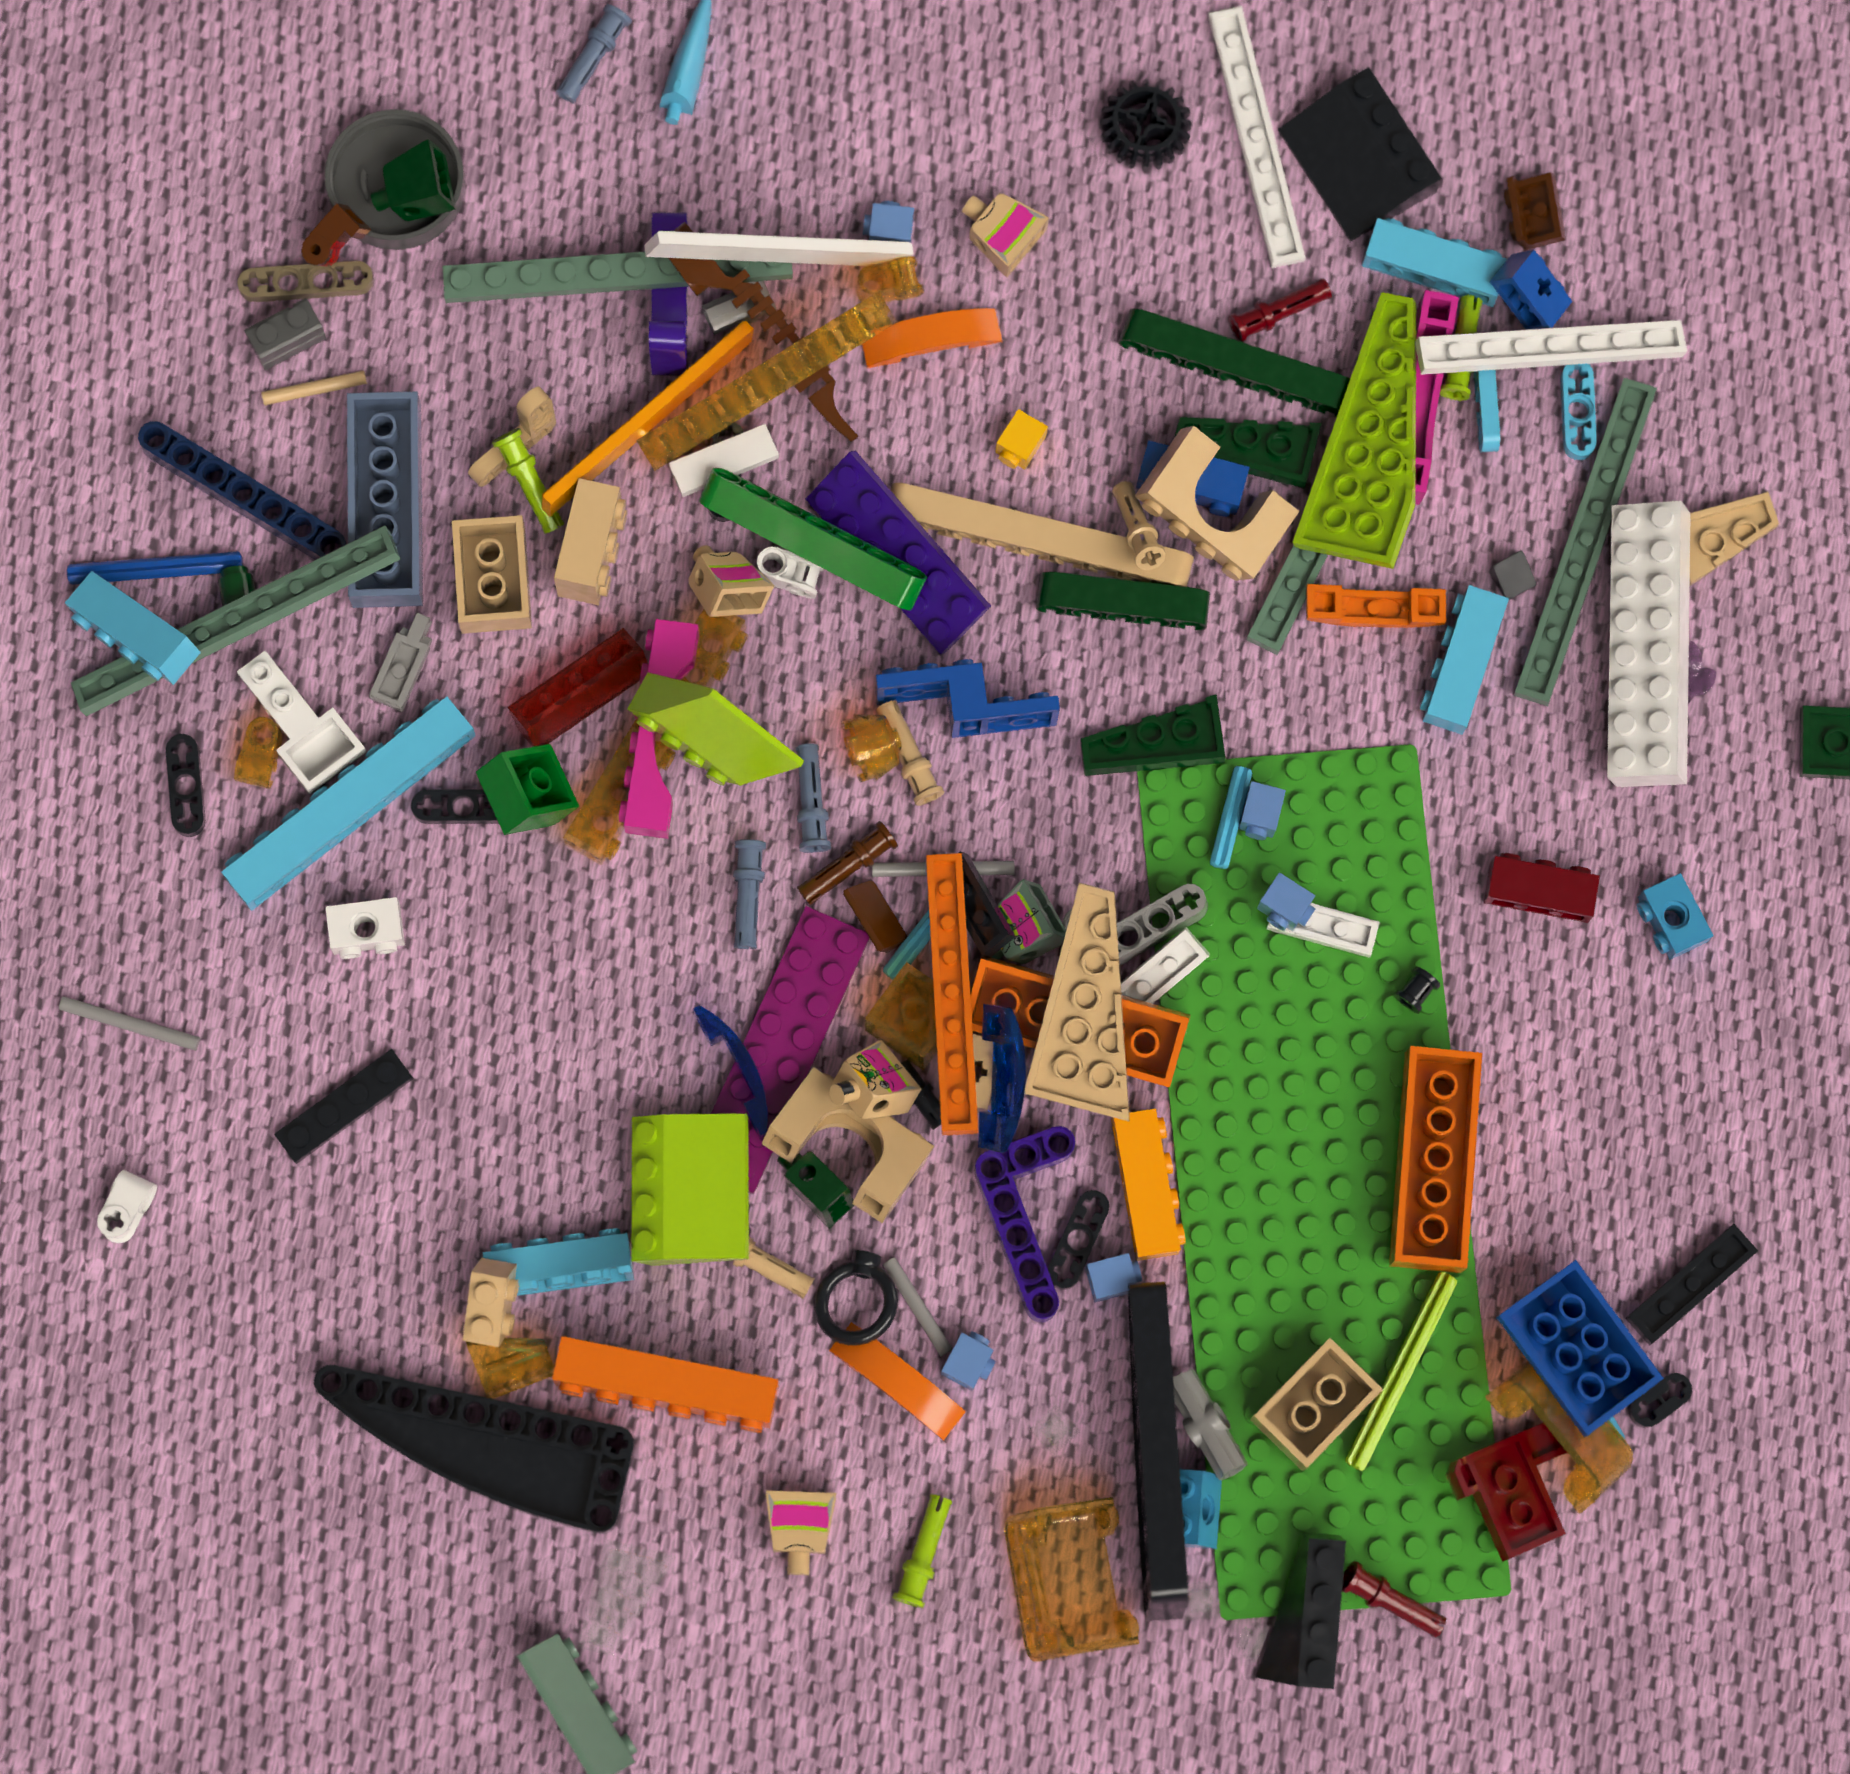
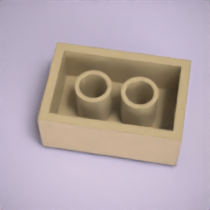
[554,478,628,605]
[452,515,532,634]
[1250,1338,1383,1471]

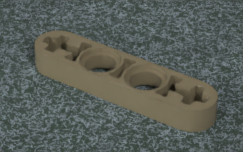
[237,261,374,302]

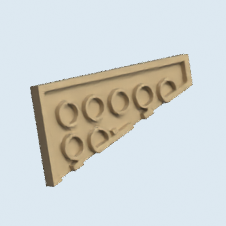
[1024,883,1130,1121]

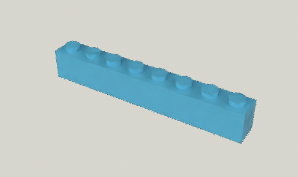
[221,696,476,911]

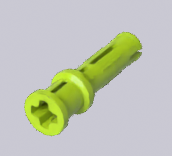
[1440,295,1483,401]
[492,428,564,534]
[892,1494,953,1609]

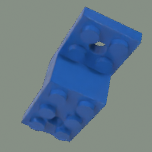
[875,659,1060,738]

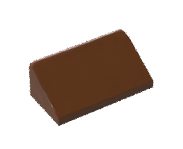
[843,880,908,953]

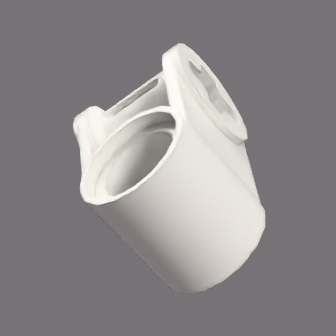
[756,546,824,599]
[97,1170,157,1244]

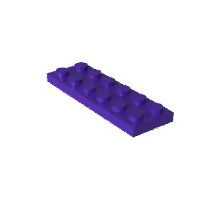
[805,450,991,654]

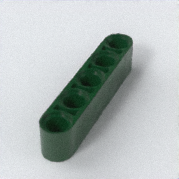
[1036,572,1210,630]

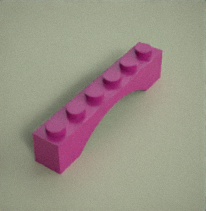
[1415,290,1459,505]
[619,619,699,839]

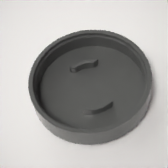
[324,109,466,250]

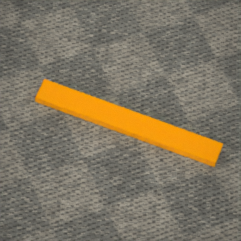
[542,320,754,517]

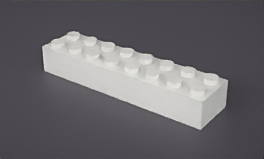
[1607,501,1690,787]

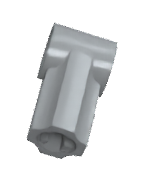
[702,281,777,335]

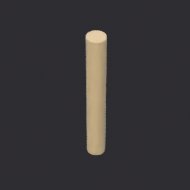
[261,370,367,406]

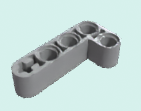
[1063,884,1208,966]

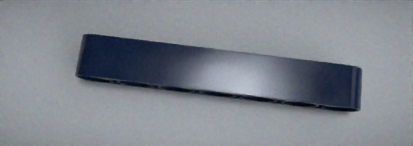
[138,421,347,560]

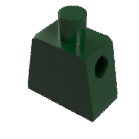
[371,139,456,221]
[777,1151,855,1229]

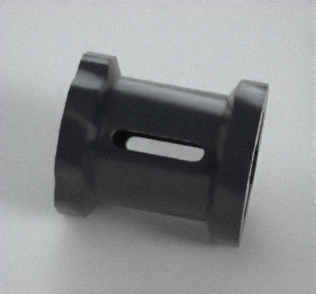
[1394,966,1441,1014]

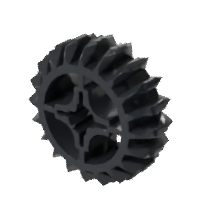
[1099,78,1192,172]

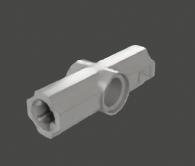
[1173,1369,1248,1480]

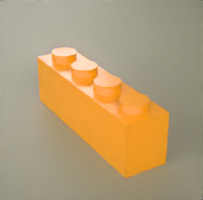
[1111,1108,1186,1261]

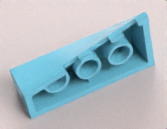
[483,1228,634,1296]

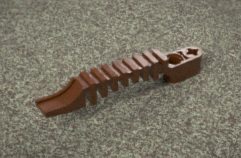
[668,222,859,442]

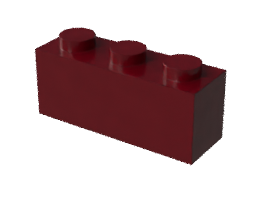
[1483,853,1600,923]

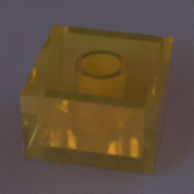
[865,962,937,1070]

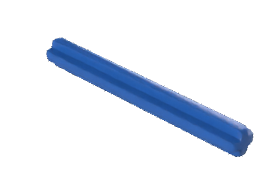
[67,551,243,585]

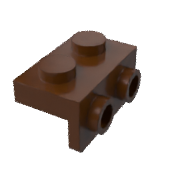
[1503,172,1566,250]

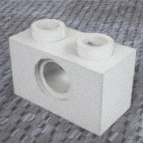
[325,897,405,959]

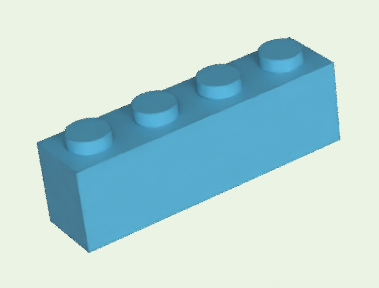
[1362,218,1507,307]
[65,571,201,685]
[1420,585,1509,735]

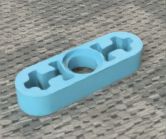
[1560,364,1597,460]
[1473,370,1500,452]

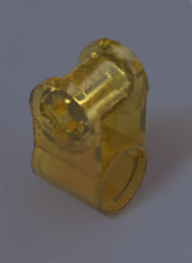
[856,256,925,305]
[234,717,283,789]

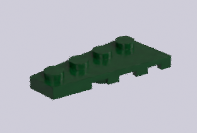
[1174,417,1322,489]
[1080,694,1225,776]

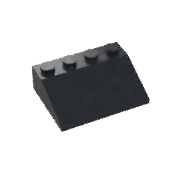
[1278,67,1442,242]

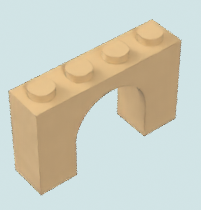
[1135,426,1299,581]
[762,1067,934,1223]

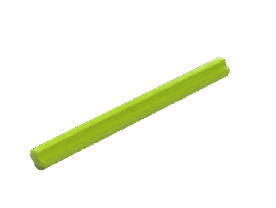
[1345,1272,1457,1471]

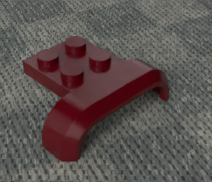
[1446,1417,1579,1562]

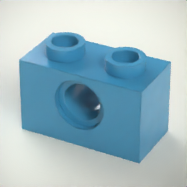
[1637,873,1714,960]
[1180,1470,1222,1549]

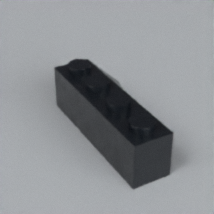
[1255,1532,1346,1689]

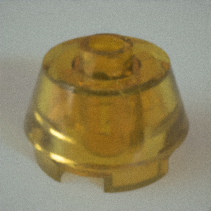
[841,714,902,783]

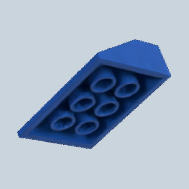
[1496,1260,1664,1438]

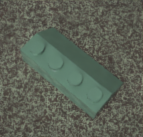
[517,1634,638,1774]

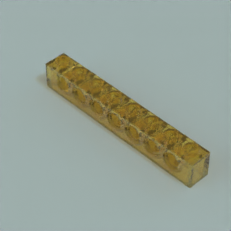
[637,292,898,471]
[563,609,748,866]

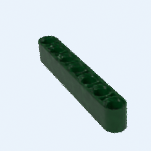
[1118,308,1350,418]

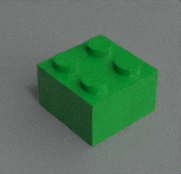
[476,744,580,835]

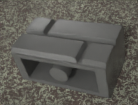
[244,298,326,371]

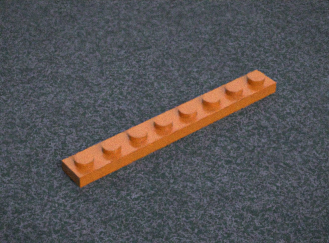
[926,853,978,1136]

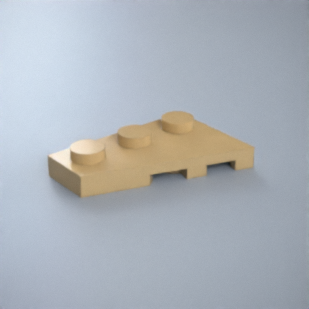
[1689,492,1779,587]

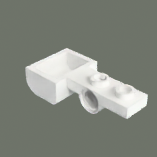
[237,651,367,795]

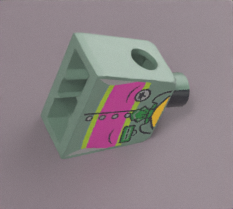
[991,879,1066,964]

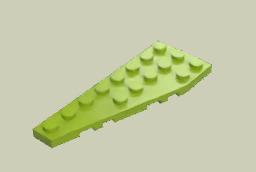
[1292,292,1416,569]

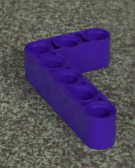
[649,212,687,376]
[974,1126,1075,1323]

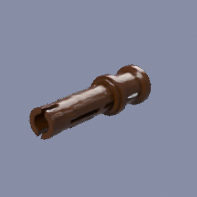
[797,821,898,905]

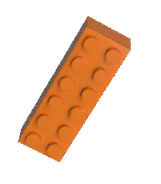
[970,956,1191,1088]
[1389,1046,1482,1273]
[552,1336,779,1434]

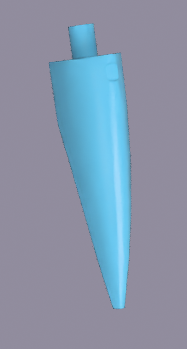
[660,0,712,125]

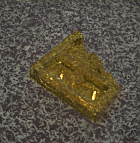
[465,1338,555,1399]

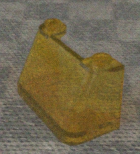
[1485,1360,1633,1514]
[1004,1497,1140,1662]

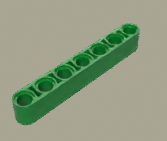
[699,467,927,610]

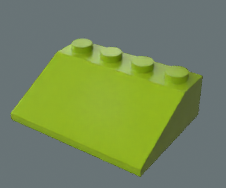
[627,672,804,786]
[631,1114,749,1266]

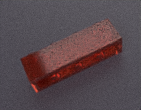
[508,628,648,747]

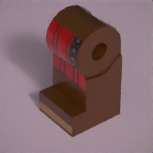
[301,203,371,267]

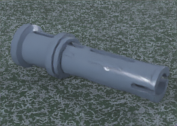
[555,4,632,104]
[796,744,831,853]
[733,840,766,949]

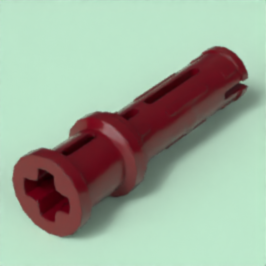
[1228,278,1332,343]
[1342,1561,1446,1638]

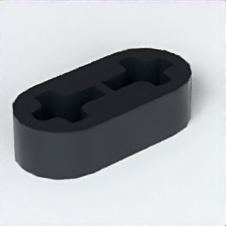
[1629,1373,1692,1428]

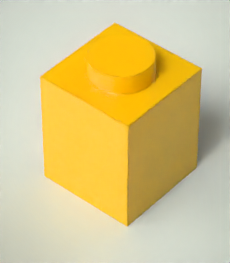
[995,409,1048,470]

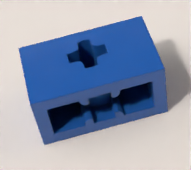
[1490,250,1573,330]

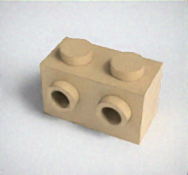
[463,1258,519,1347]

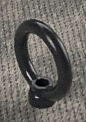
[814,1250,898,1346]

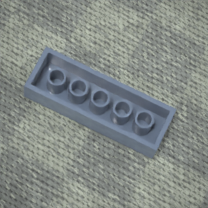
[347,391,423,608]

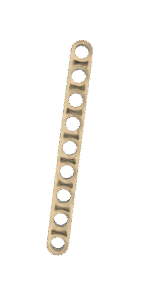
[891,483,1194,587]

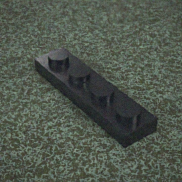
[274,1049,413,1164]
[1626,1224,1758,1346]

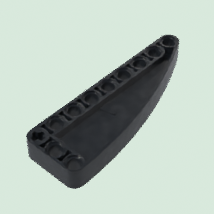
[1128,1282,1188,1621]
[314,1365,635,1534]

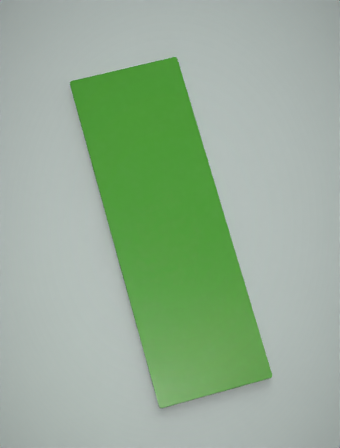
[1137,745,1511,1620]

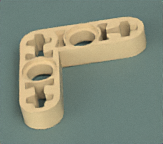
[468,386,556,487]

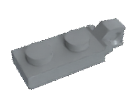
[369,613,432,712]

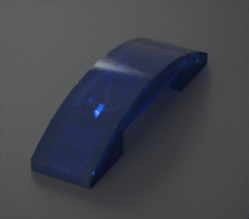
[978,1004,1026,1153]
[693,1005,768,1141]

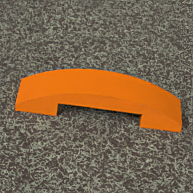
[860,308,1002,369]
[1306,584,1446,628]
[829,1322,966,1441]

